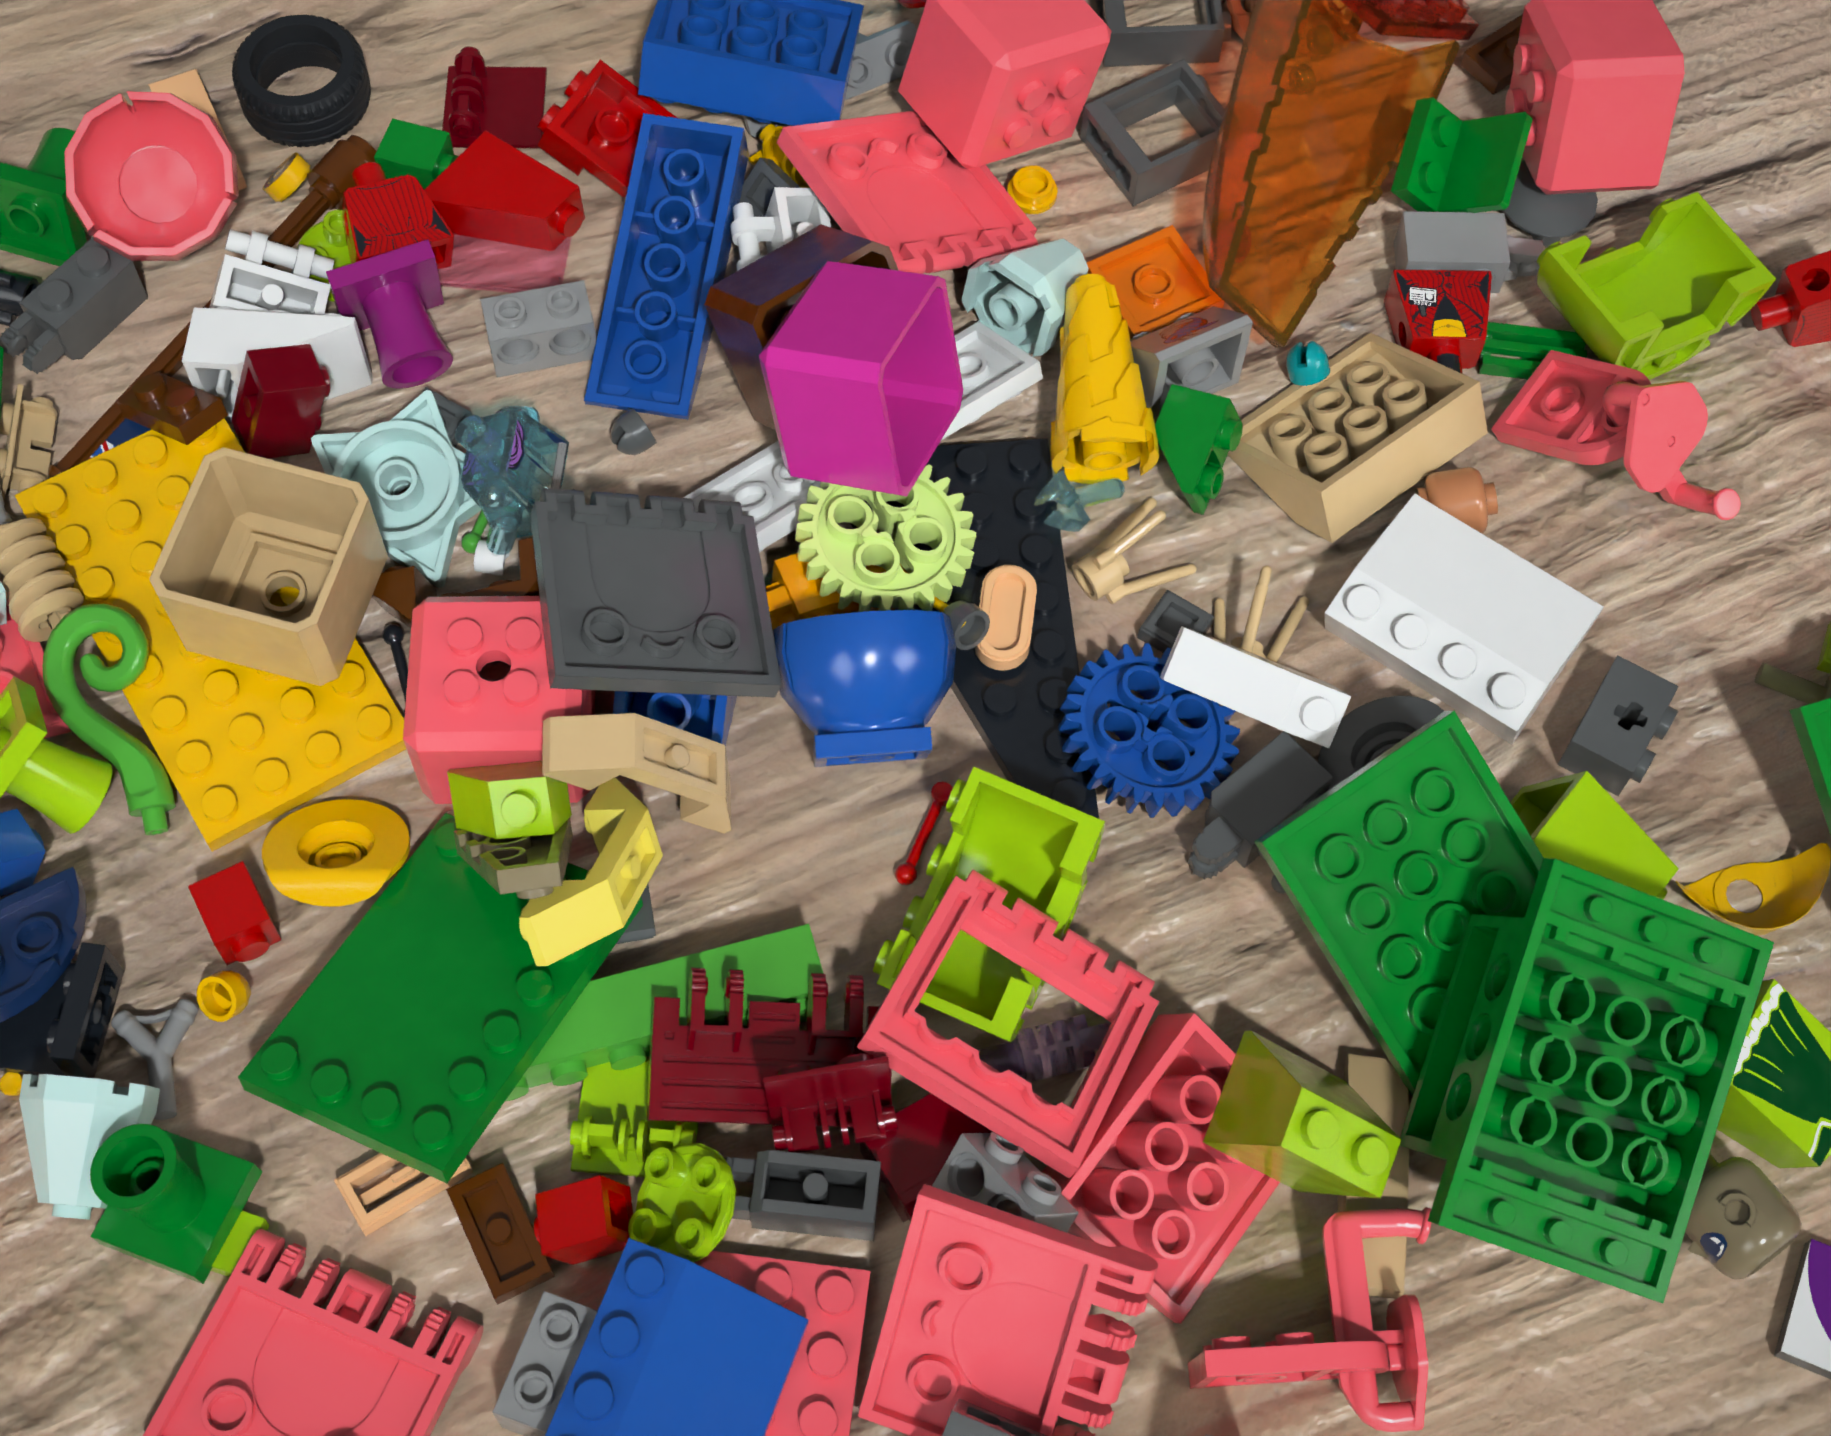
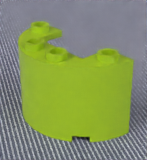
[1537,192,1776,380]
[873,767,1105,1042]

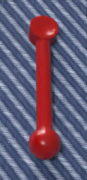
[895,781,953,886]

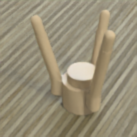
[1072,498,1197,605]
[1213,565,1309,663]

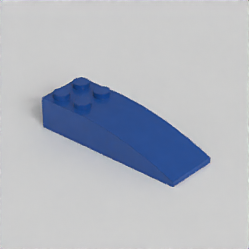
[584,113,749,420]

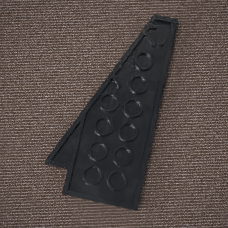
[850,438,1099,819]

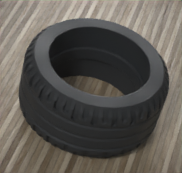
[232,15,371,147]

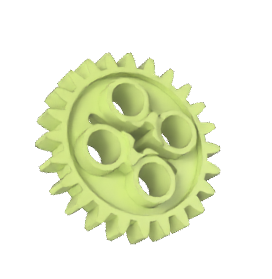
[795,464,976,612]

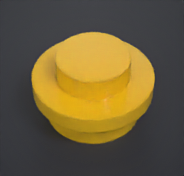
[1007,166,1057,214]

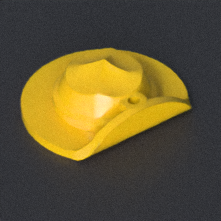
[262,799,410,907]

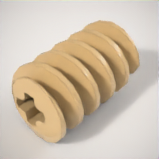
[0,518,84,642]

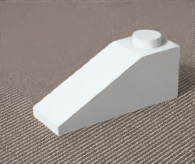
[1160,626,1351,748]

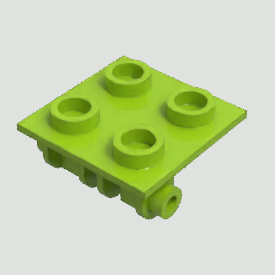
[570,1059,699,1177]

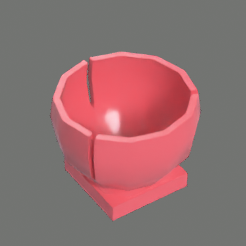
[64,91,239,261]

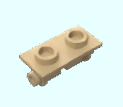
[0,384,57,501]

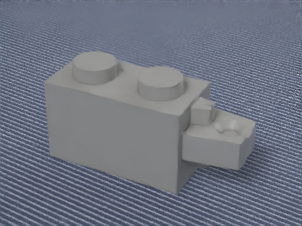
[1394,211,1544,293]

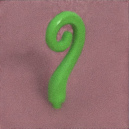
[42,604,176,835]

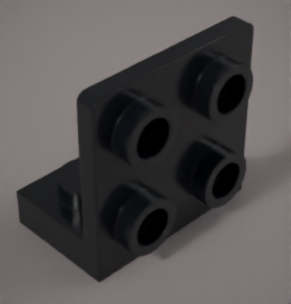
[0,942,124,1078]

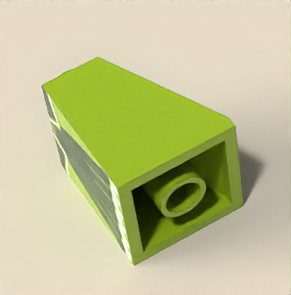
[1717,979,1831,1168]

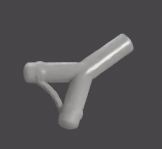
[111,999,199,1120]

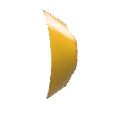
[1675,843,1831,936]

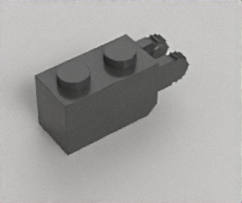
[0,237,148,374]
[1188,731,1333,880]
[723,1150,881,1241]

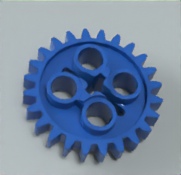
[1058,643,1240,818]

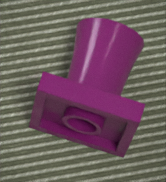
[326,239,453,389]

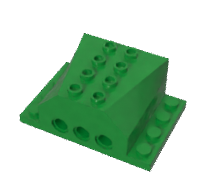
[1400,858,1774,1304]

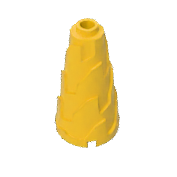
[1050,274,1159,484]

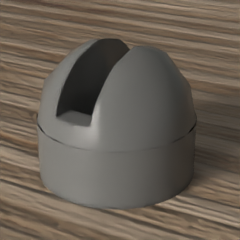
[611,408,657,455]

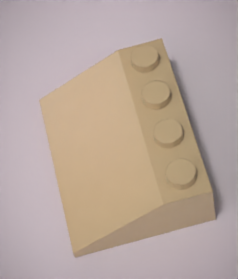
[1228,332,1488,543]

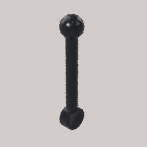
[382,624,408,718]

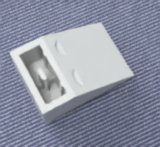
[182,306,373,422]

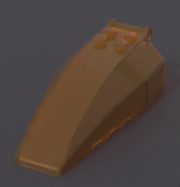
[1203,0,1461,348]

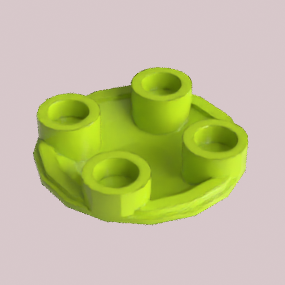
[628,1143,736,1263]

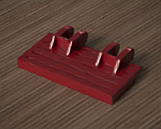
[646,968,892,1128]

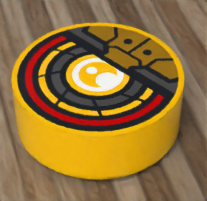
[262,152,311,202]

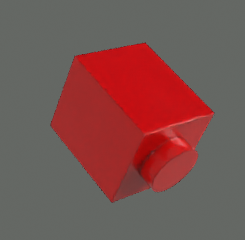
[188,861,281,966]
[534,1175,633,1265]

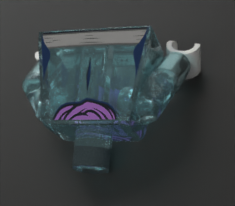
[455,406,569,576]

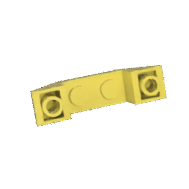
[519,778,663,966]

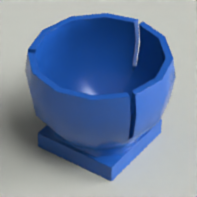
[773,610,956,767]

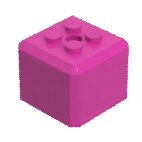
[759,261,963,497]

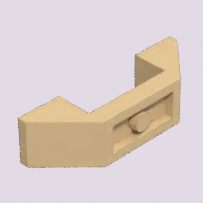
[542,713,731,834]

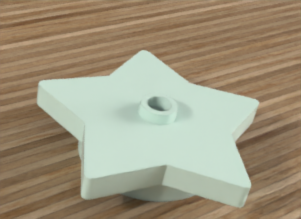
[311,390,509,588]

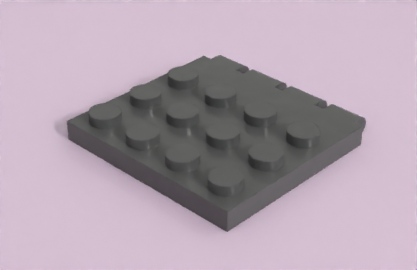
[530,488,782,698]

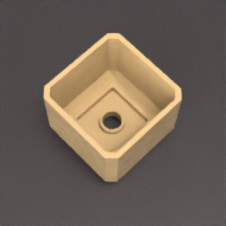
[149,447,388,686]

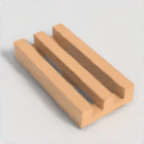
[334,1153,474,1236]

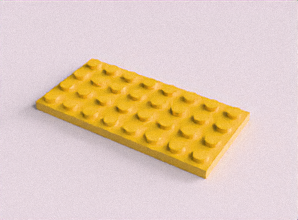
[14,418,406,852]

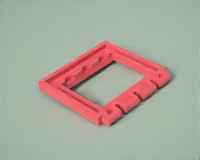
[857,869,1159,1178]

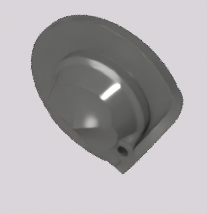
[1318,696,1444,790]

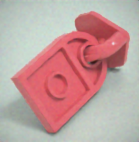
[1491,350,1741,520]
[1188,1207,1432,1432]

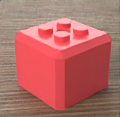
[898,0,1111,168]
[1505,0,1684,195]
[403,596,596,804]

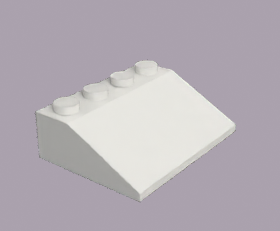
[1325,493,1604,745]

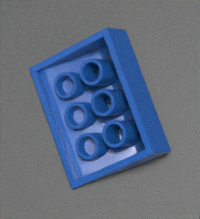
[638,0,864,126]
[545,1238,809,1436]

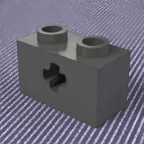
[1558,655,1679,796]

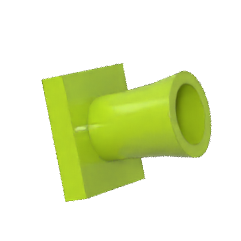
[0,676,112,834]

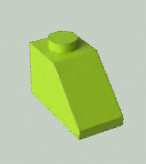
[447,761,572,839]

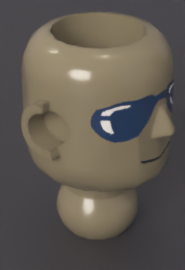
[1685,1153,1802,1279]

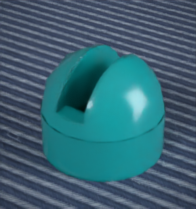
[1286,341,1330,386]

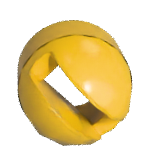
[197,970,251,1022]

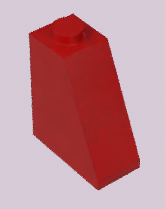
[425,130,585,251]

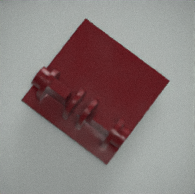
[442,47,547,148]
[763,1054,898,1153]

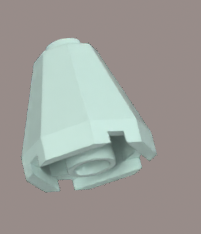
[962,238,1089,357]
[19,1074,160,1220]

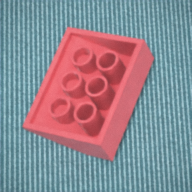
[1042,1013,1280,1324]

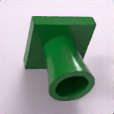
[0,128,87,267]
[90,1124,263,1284]

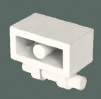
[730,187,831,271]
[210,229,334,315]

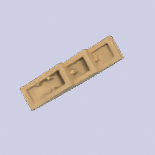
[1338,1054,1409,1299]

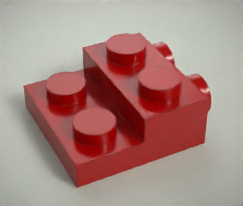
[537,59,677,198]

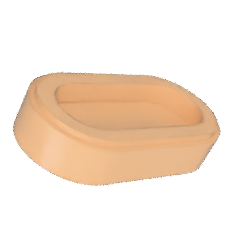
[975,565,1037,671]

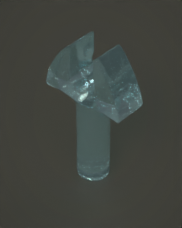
[1034,470,1125,532]

